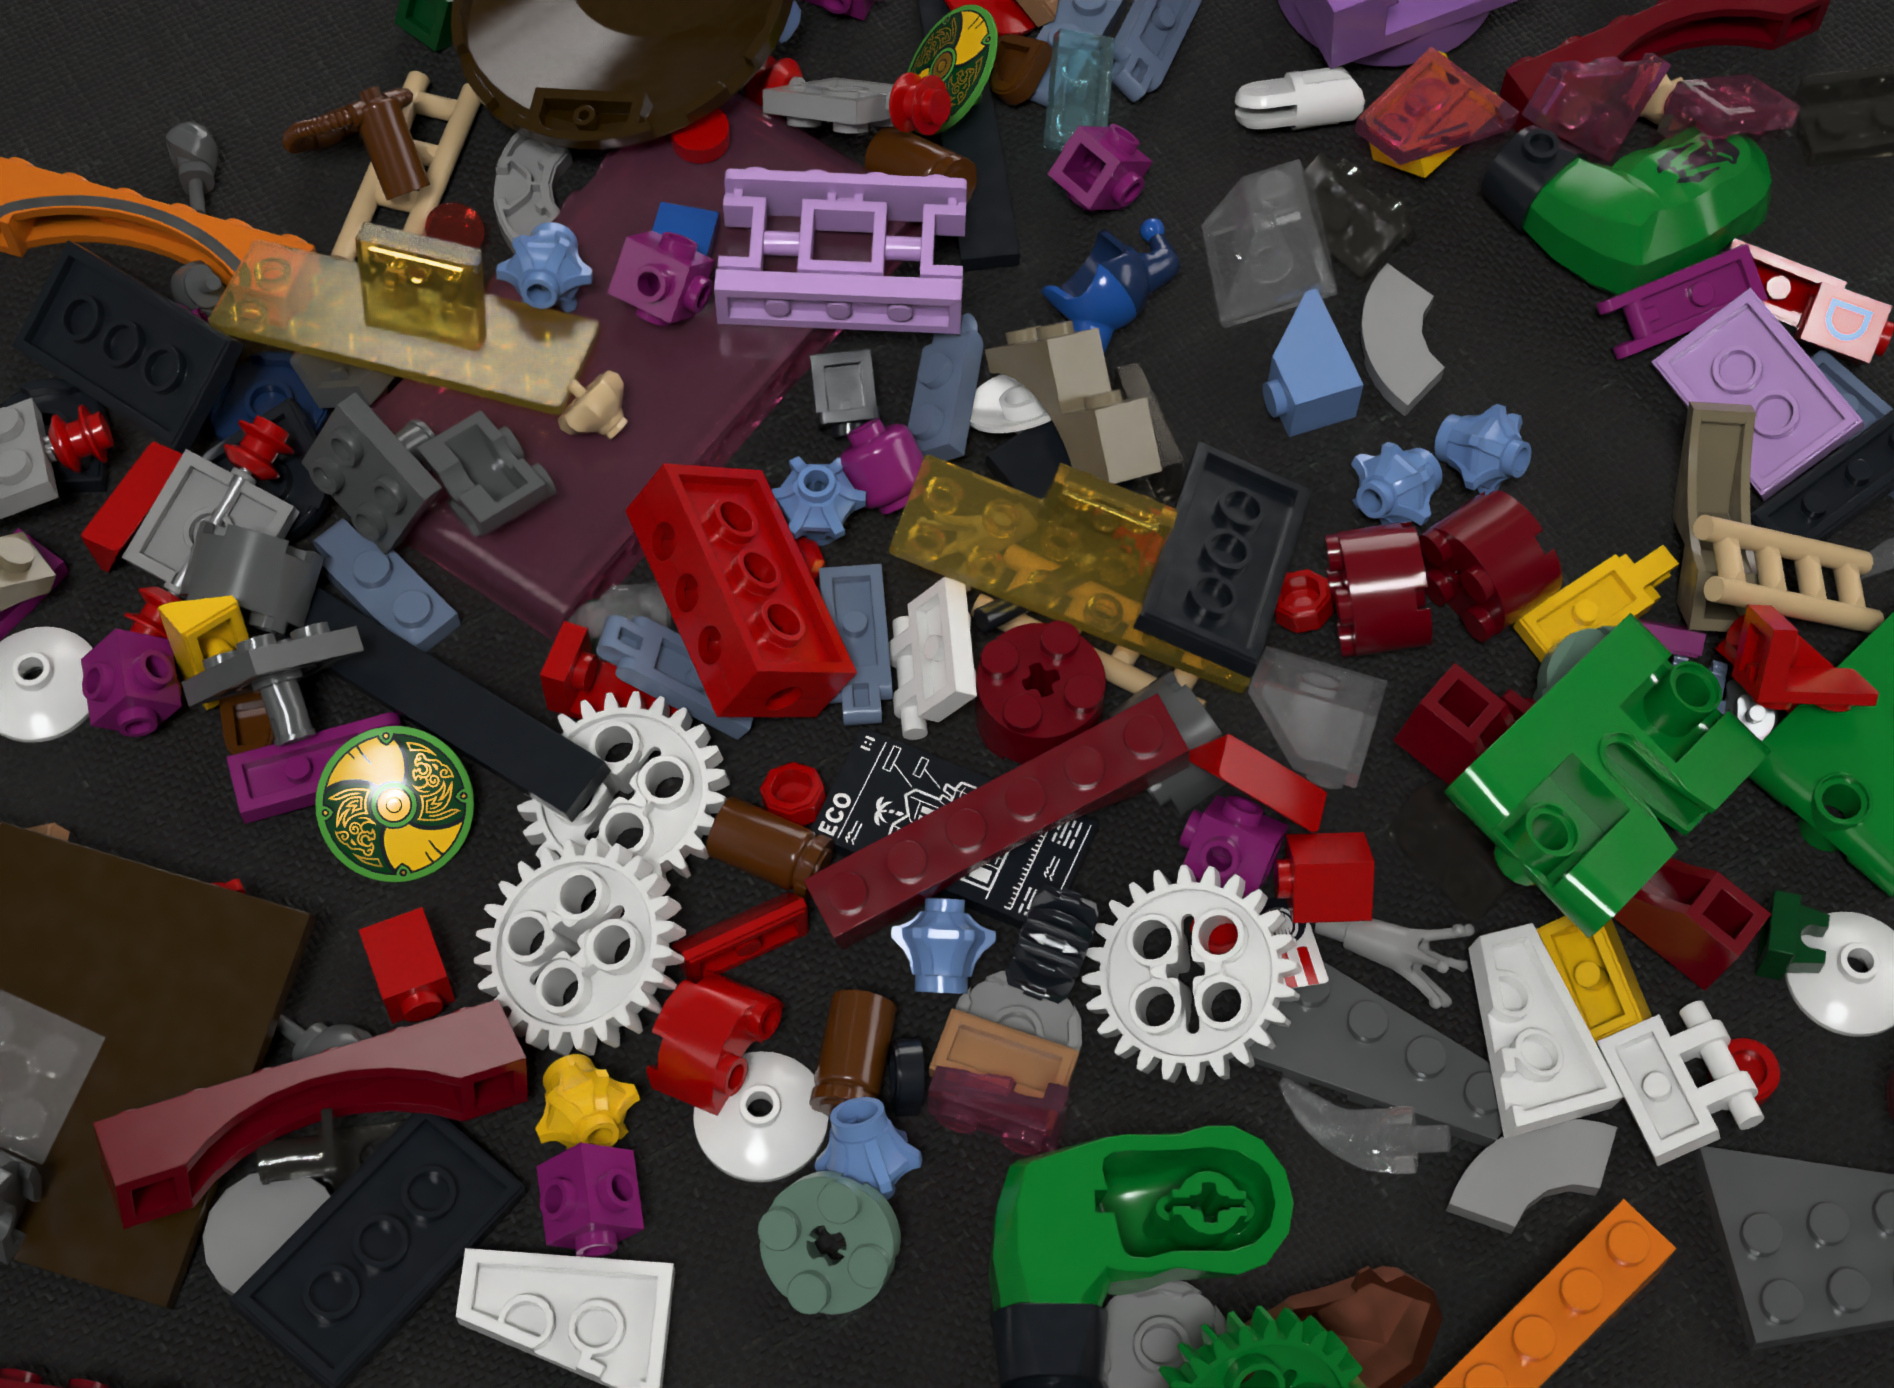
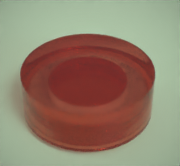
[422,202,484,265]

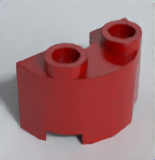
[646,970,785,1116]

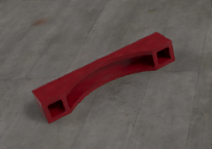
[1498,0,1831,141]
[1393,663,1771,991]
[804,693,1190,950]
[93,999,528,1229]

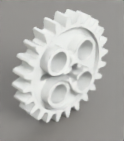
[517,691,730,896]
[474,838,686,1056]
[1082,865,1302,1085]

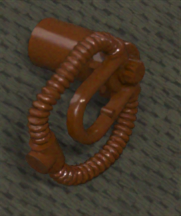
[282,86,430,201]

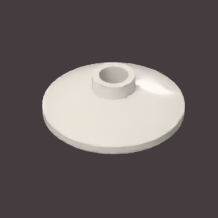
[970,374,1052,434]
[0,627,93,743]
[1785,912,1894,1037]
[693,1051,829,1183]

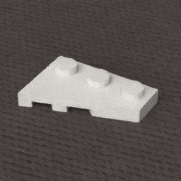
[1468,923,1624,1139]
[456,1248,675,1388]

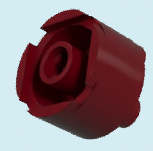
[1418,490,1562,642]
[1324,521,1432,657]
[975,620,1106,764]

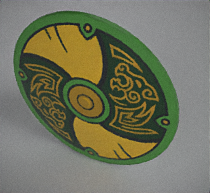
[908,4,998,135]
[315,726,474,882]

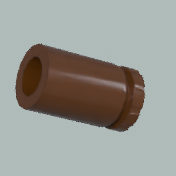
[865,127,977,204]
[706,796,834,899]
[809,990,897,1117]

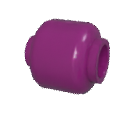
[839,418,930,515]

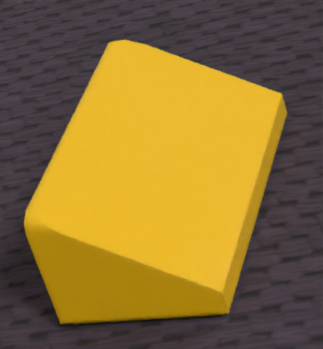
[158,595,249,710]
[1536,916,1652,1046]

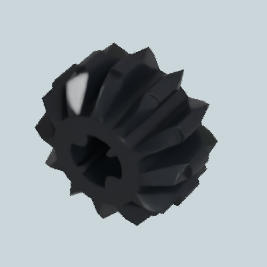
[1005,884,1099,1004]

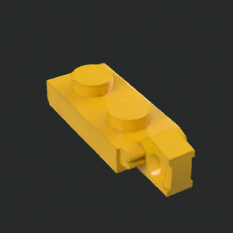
[1513,545,1679,663]

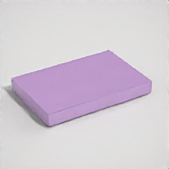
[1652,288,1865,502]

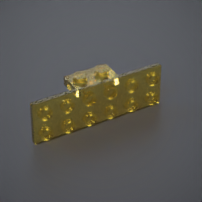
[209,222,599,415]
[889,455,1252,693]

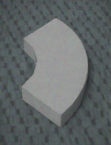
[493,132,573,254]
[1359,263,1445,416]
[1446,1119,1617,1234]

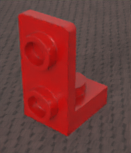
[1732,604,1879,712]
[540,621,678,720]

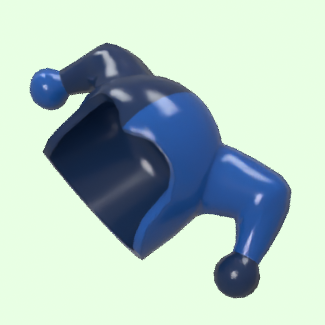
[1041,218,1181,353]

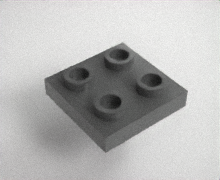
[301,392,442,555]
[181,622,364,747]

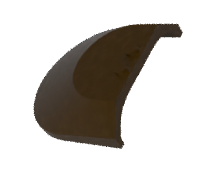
[451,0,794,149]

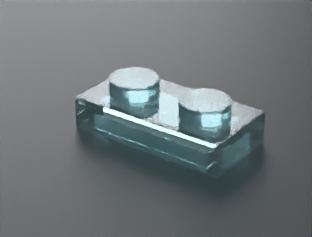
[1043,28,1115,150]

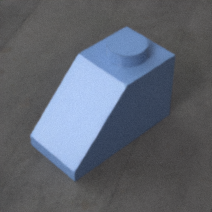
[1262,288,1364,437]

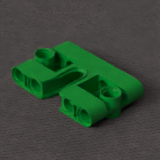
[1748,612,1894,898]
[1443,613,1771,938]

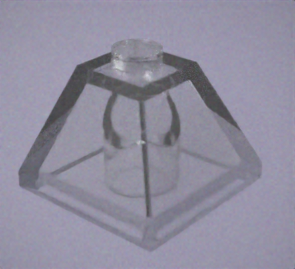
[1201,159,1338,328]
[1248,646,1388,789]

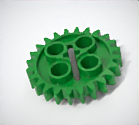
[1158,1306,1368,1388]

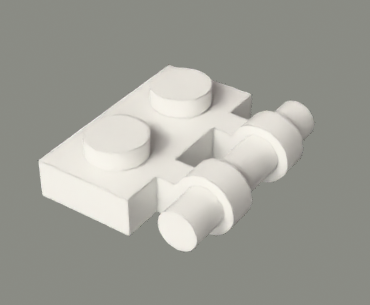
[889,577,977,740]
[1597,1001,1764,1166]

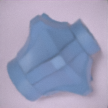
[496,222,593,313]
[1434,404,1532,496]
[1351,442,1442,526]
[771,456,866,546]
[891,898,996,994]
[815,1097,923,1200]

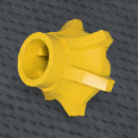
[535,1054,640,1149]

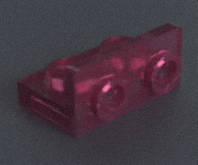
[1657,74,1801,139]

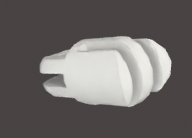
[1234,67,1365,130]

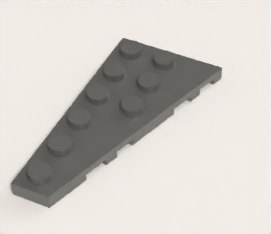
[1693,1146,1894,1351]

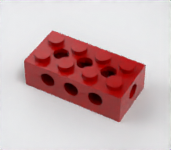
[625,463,857,717]

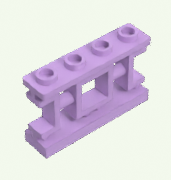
[714,167,967,334]

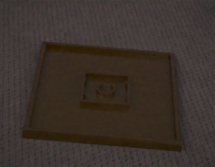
[0,821,316,1310]

